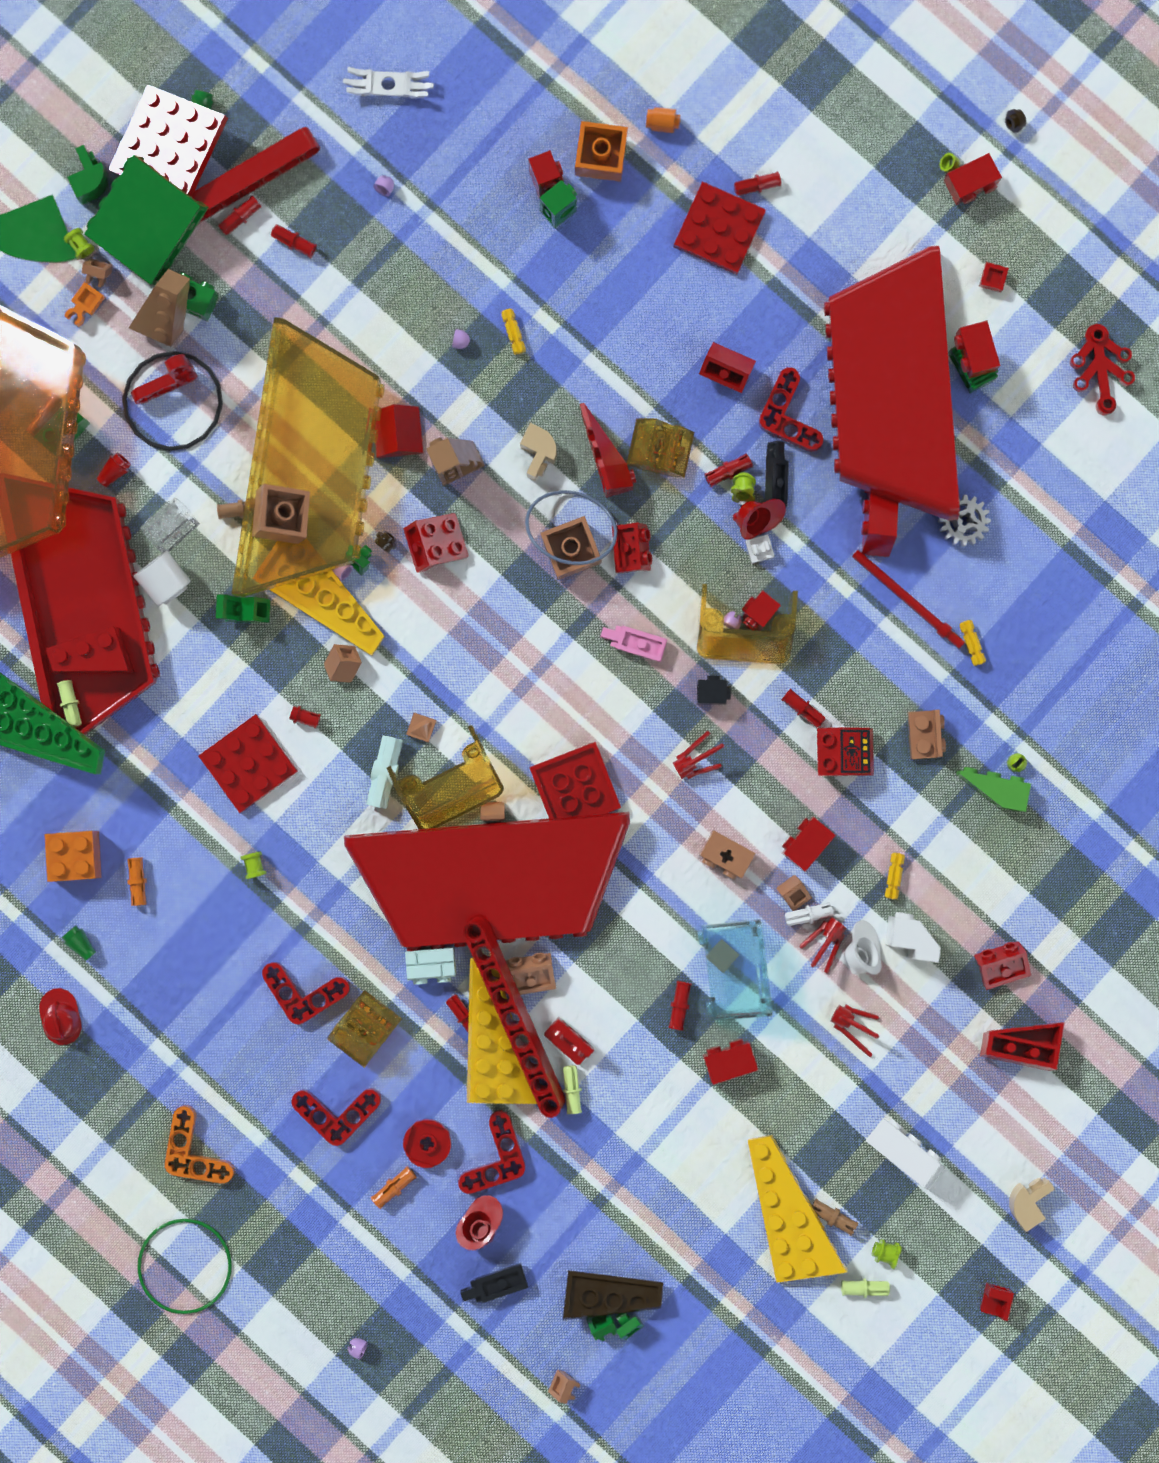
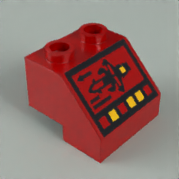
[817,727,874,776]

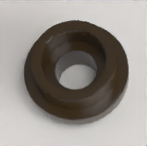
[1005,109,1026,133]
[374,531,397,552]

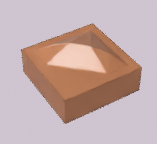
[406,713,437,743]

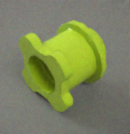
[731,472,756,503]
[871,1239,902,1269]

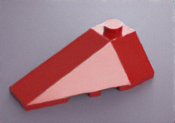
[580,403,636,498]

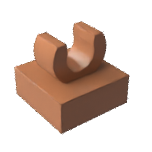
[81,258,113,288]
[548,1369,580,1404]

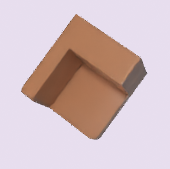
[324,644,362,683]

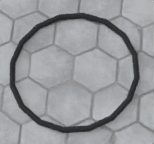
[122,351,223,451]

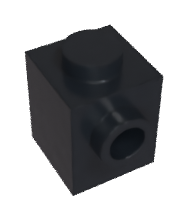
[697,675,731,705]

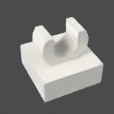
[745,534,775,564]

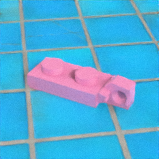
[600,625,668,662]

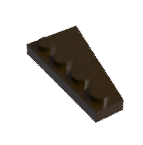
[562,1270,664,1321]

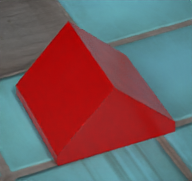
[372,404,424,458]

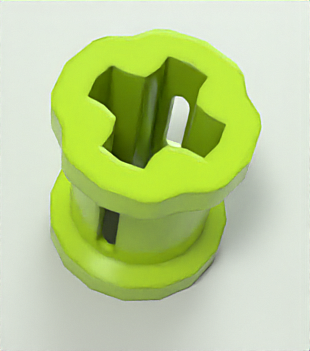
[64,228,95,260]
[240,851,267,879]

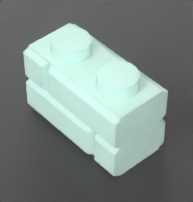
[405,947,456,984]

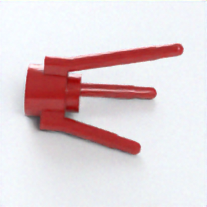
[673,731,724,779]
[799,918,847,973]
[830,1004,879,1057]

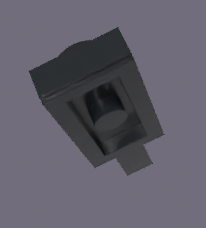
[765,441,789,507]
[460,1263,528,1303]

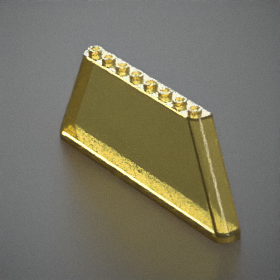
[231,317,385,597]

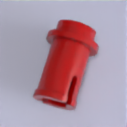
[289,705,321,729]

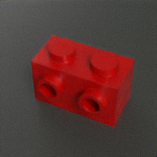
[528,150,564,199]
[943,153,1002,205]
[954,320,1001,378]
[699,342,756,393]
[741,590,781,632]
[781,817,836,872]
[703,1038,758,1085]

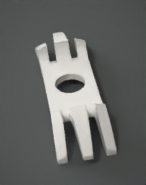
[343,67,434,99]

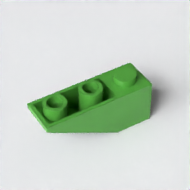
[956,767,1031,812]

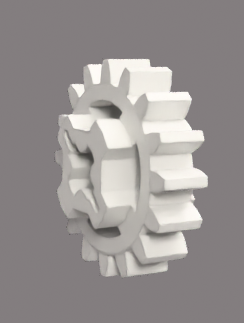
[938,495,991,547]

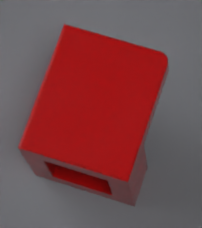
[980,1283,1014,1321]

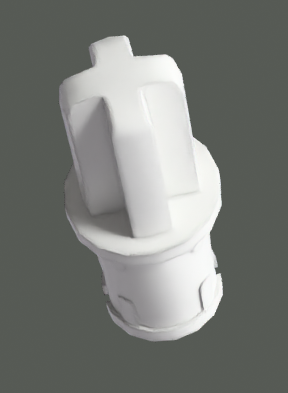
[785,902,833,926]

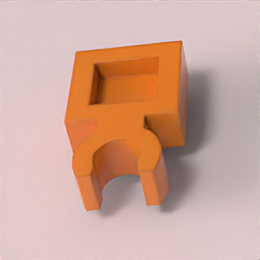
[64,282,105,327]

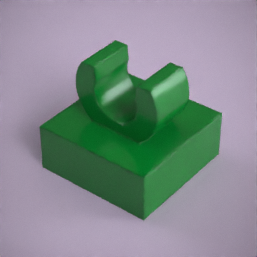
[345,545,372,576]
[616,1313,644,1340]
[586,1315,617,1341]

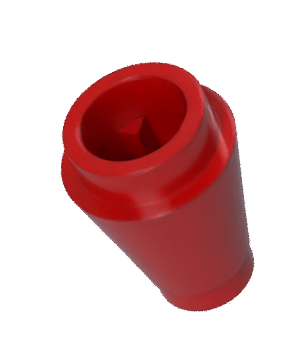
[96,452,131,488]

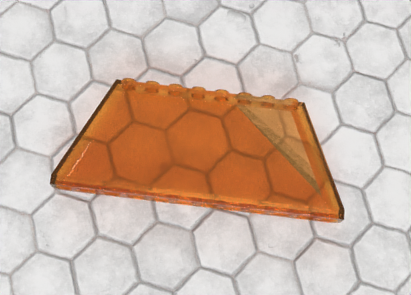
[0,306,86,558]

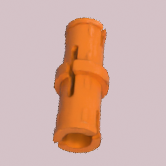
[127,857,147,906]
[371,1166,417,1209]

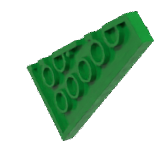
[0,672,105,775]

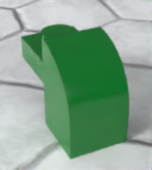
[67,145,109,205]
[216,594,271,623]

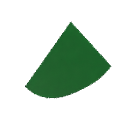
[0,194,77,262]

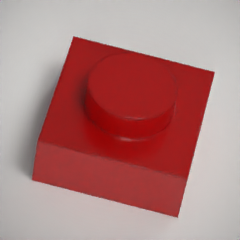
[979,262,1009,293]

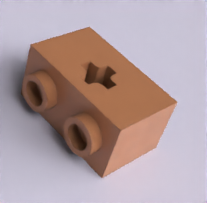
[699,830,756,880]

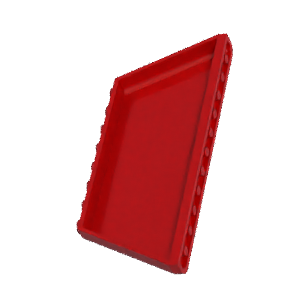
[824,245,960,521]
[0,474,160,735]
[344,812,630,951]

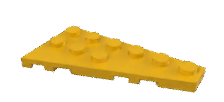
[253,538,385,656]
[467,958,537,1104]
[748,1135,848,1283]

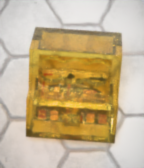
[627,418,695,478]
[327,990,402,1068]

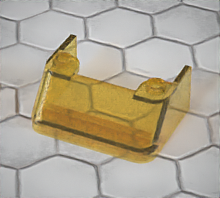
[696,584,798,665]
[387,725,504,829]

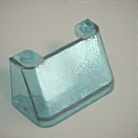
[697,918,772,1021]

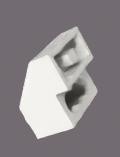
[885,912,941,963]

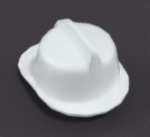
[845,920,881,975]

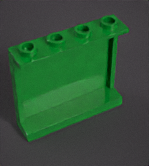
[84,155,209,285]

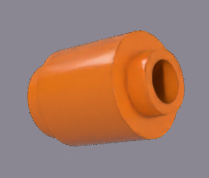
[646,107,681,133]

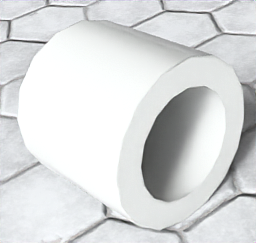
[133,551,191,606]

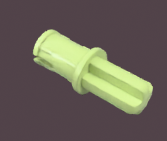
[57,680,82,728]
[563,1065,582,1114]
[841,1278,890,1298]

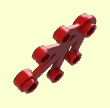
[1070,324,1135,416]

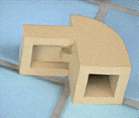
[520,423,557,481]
[1009,1178,1055,1232]

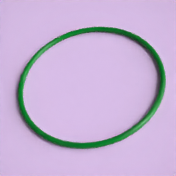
[137,1219,232,1314]

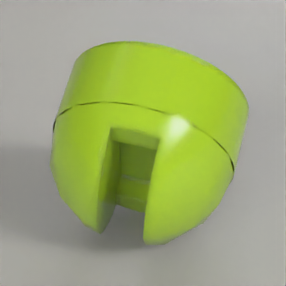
[940,153,961,173]
[1007,753,1027,772]

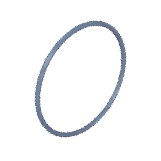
[525,490,617,565]

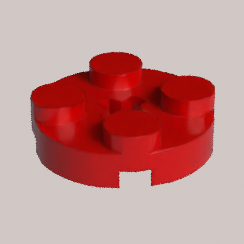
[403,1119,451,1168]

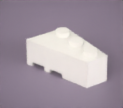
[866,1118,945,1189]

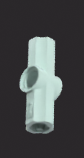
[366,735,403,809]

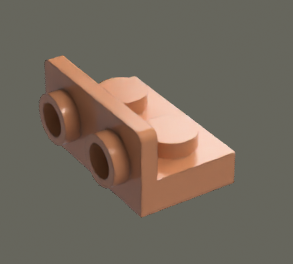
[908,710,946,759]
[506,953,556,995]

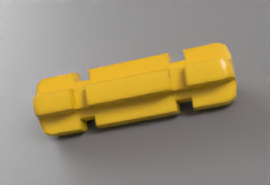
[501,308,526,355]
[959,620,986,666]
[885,853,905,899]

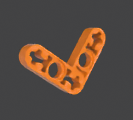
[165,1105,235,1183]

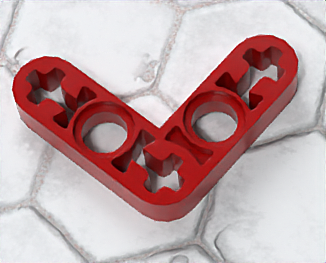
[131,354,198,404]
[759,367,824,452]
[262,962,350,1024]
[291,1088,381,1146]
[458,1110,525,1194]

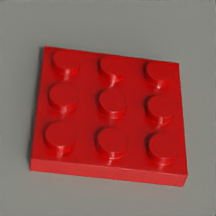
[673,181,766,275]
[198,714,298,813]
[529,742,621,818]

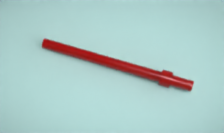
[852,550,965,649]

